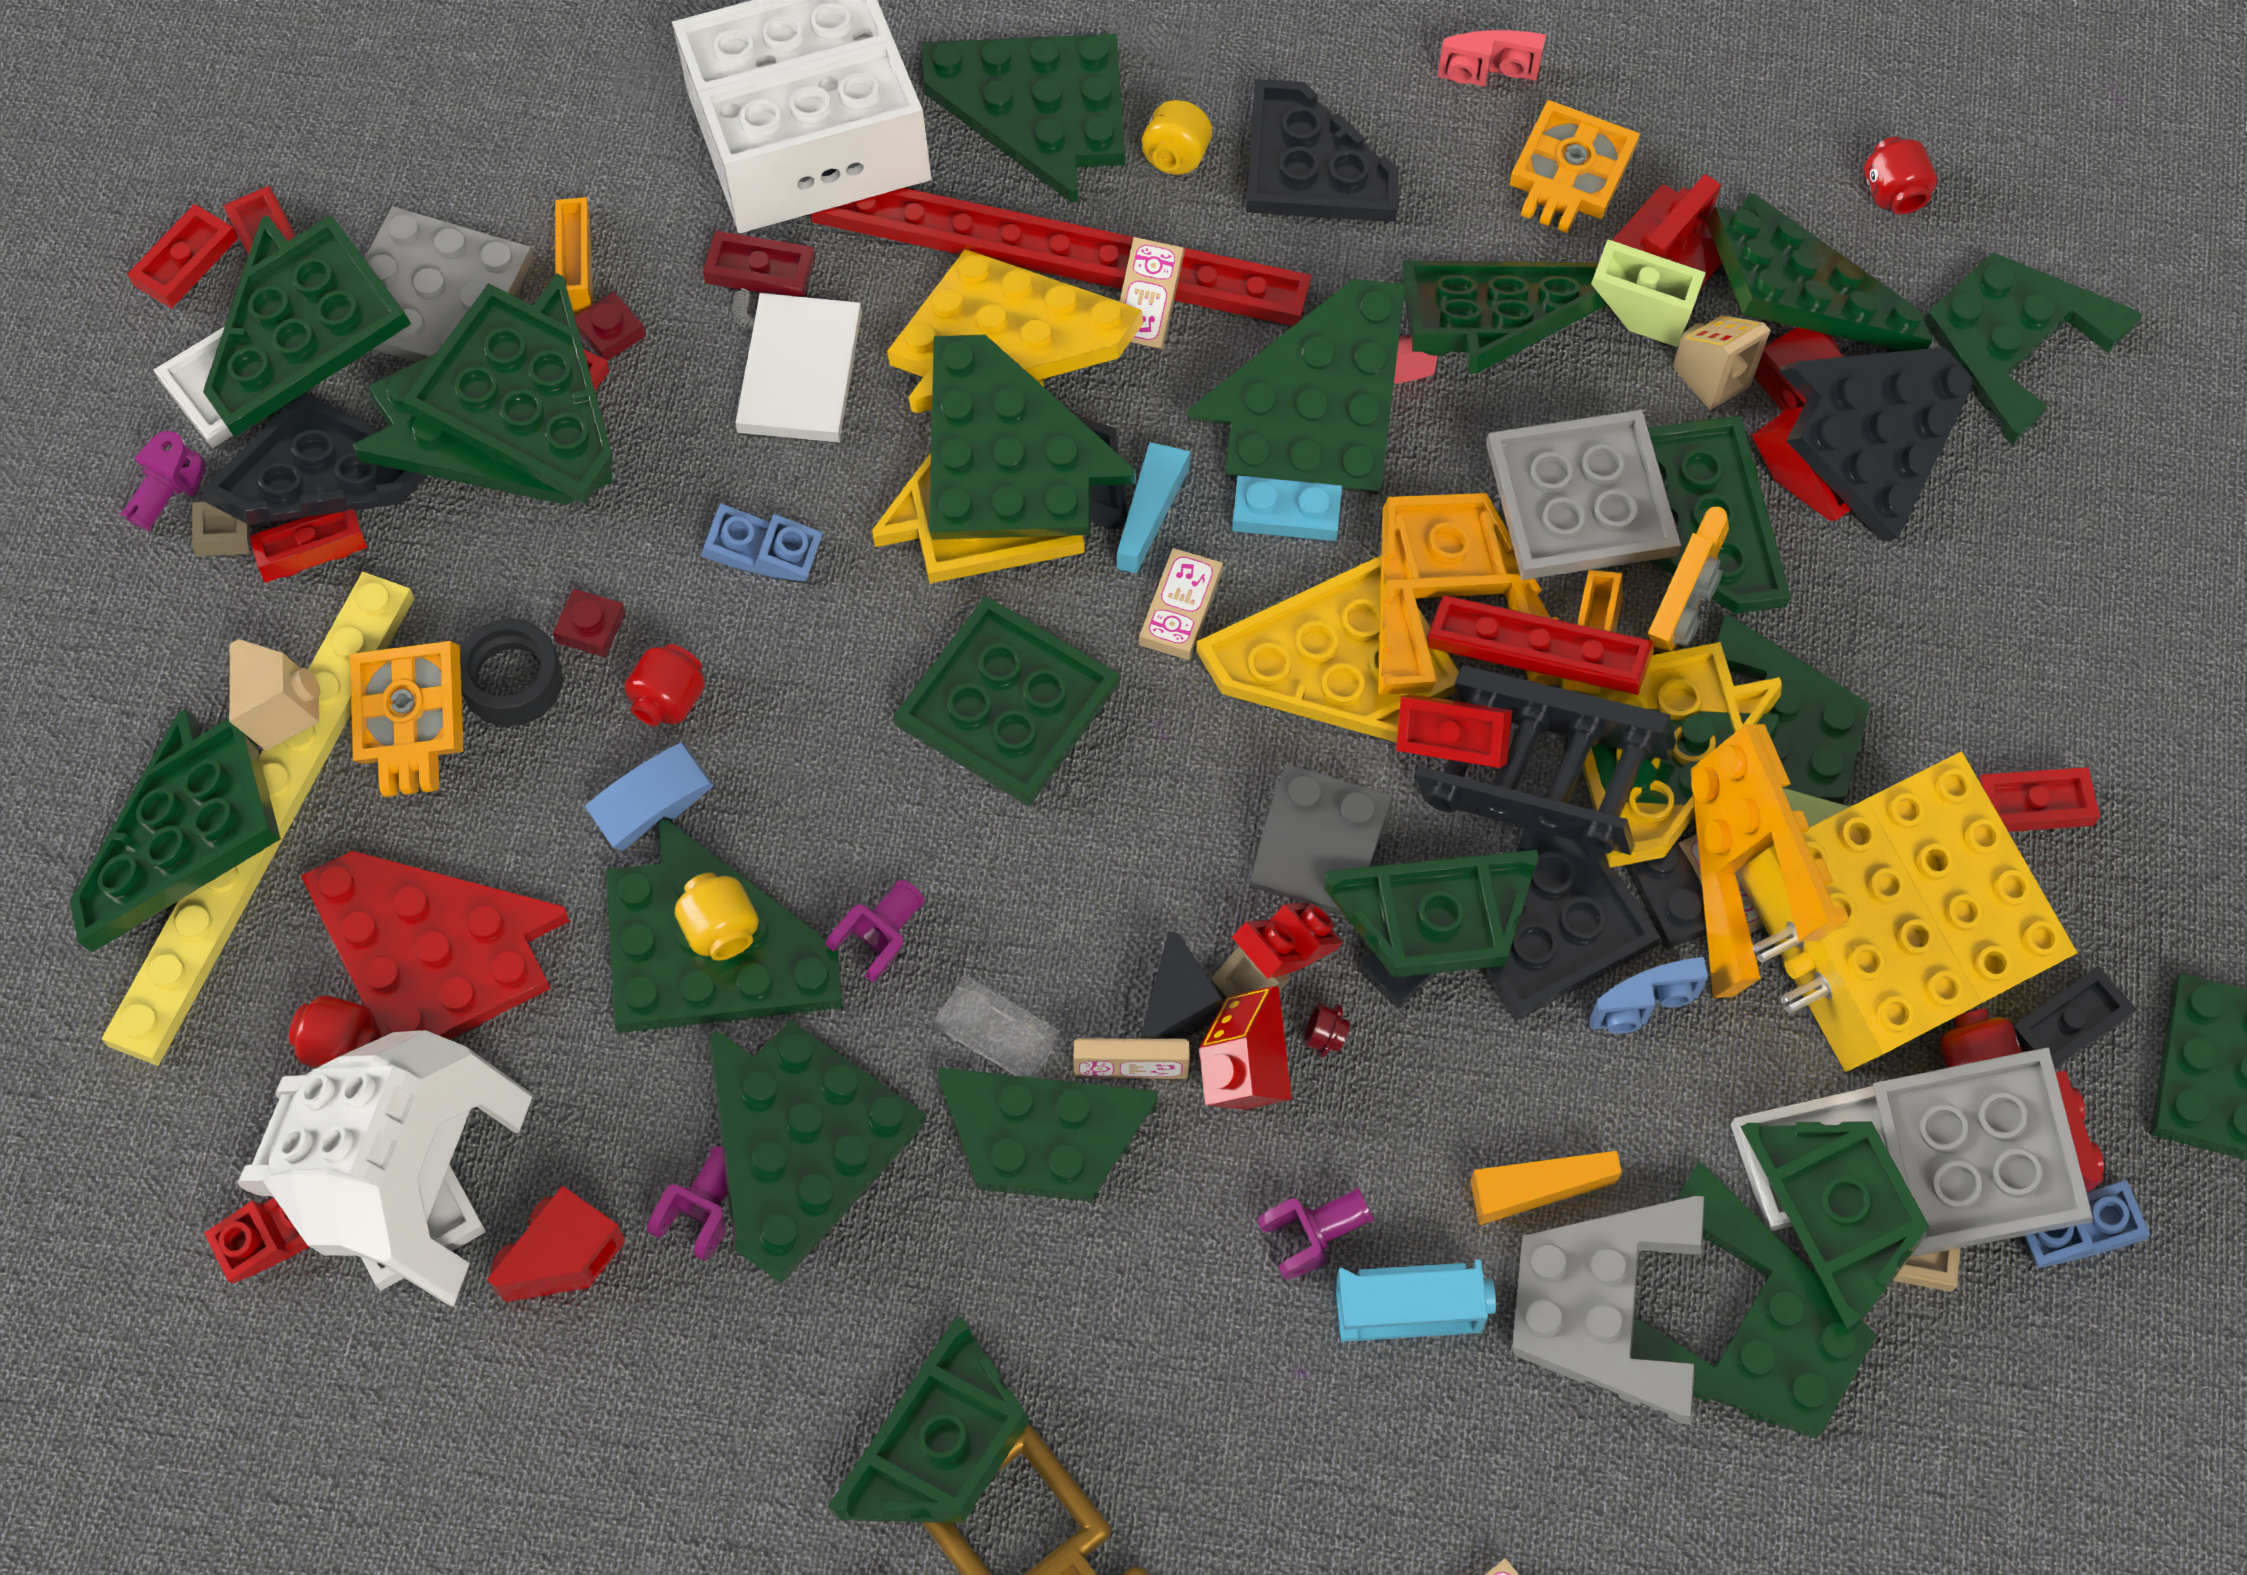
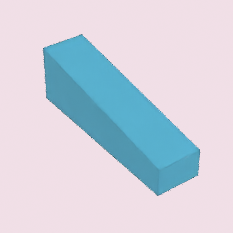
[1117,442,1191,573]

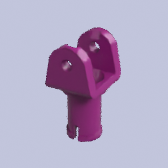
[119,431,205,533]
[824,880,925,983]
[647,1146,727,1261]
[1257,1187,1374,1280]

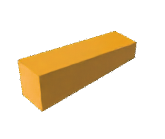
[555,197,593,316]
[1566,570,1623,694]
[1470,1151,1622,1226]

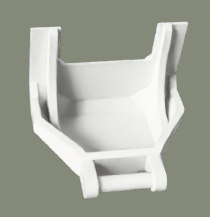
[238,1030,534,1306]

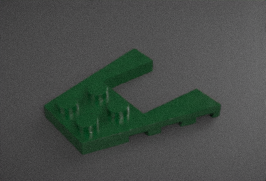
[1631,1162,1877,1439]

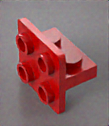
[1612,174,1723,292]

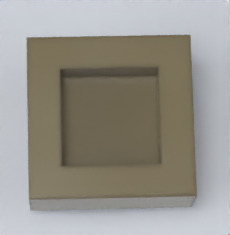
[192,502,250,557]
[1211,946,1291,997]

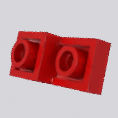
[1232,902,1343,979]
[204,1197,310,1284]

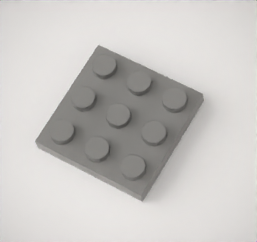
[364,206,534,362]
[1486,410,1681,580]
[1872,1047,2093,1257]

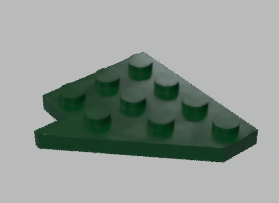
[401,273,614,504]
[929,335,1136,540]
[353,353,613,505]
[709,1021,926,1284]

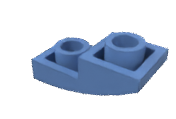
[700,503,823,581]
[585,743,714,851]
[1589,957,1708,1034]
[2024,1180,2150,1268]

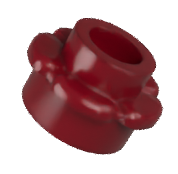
[1303,1003,1350,1058]

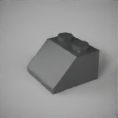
[1249,763,1392,916]

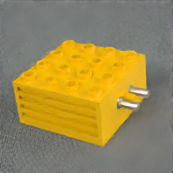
[1735,751,2077,1072]

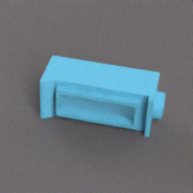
[1335,1260,1496,1342]

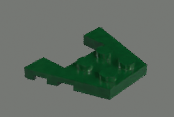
[1924,252,2143,444]
[1715,615,1870,804]

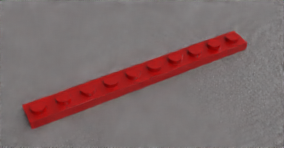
[811,188,1312,326]

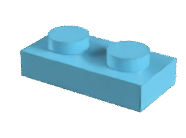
[1232,476,1342,541]

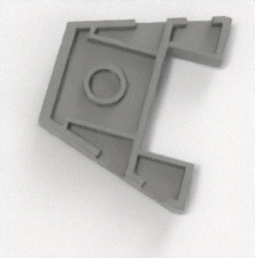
[1512,1196,1704,1424]

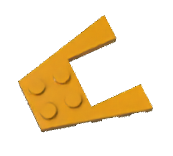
[1378,493,1560,695]
[1691,724,1849,998]

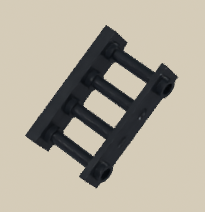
[1414,665,1676,855]

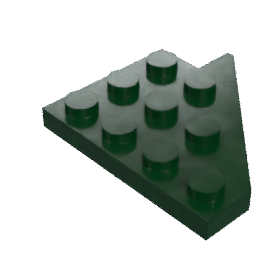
[922,34,1125,203]
[1707,193,1933,351]
[203,215,411,437]
[1401,260,1608,374]
[1187,279,1405,494]
[1648,415,1791,614]
[70,709,281,953]
[606,820,844,1033]

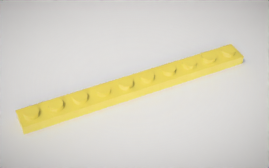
[102,572,415,1066]

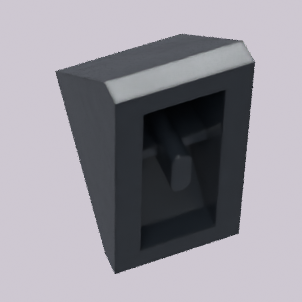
[1141,931,1222,1039]

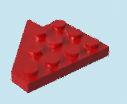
[301,851,570,1040]

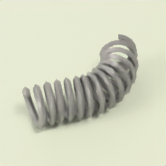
[732,288,755,331]

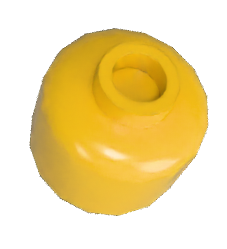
[1141,100,1212,175]
[675,872,759,961]

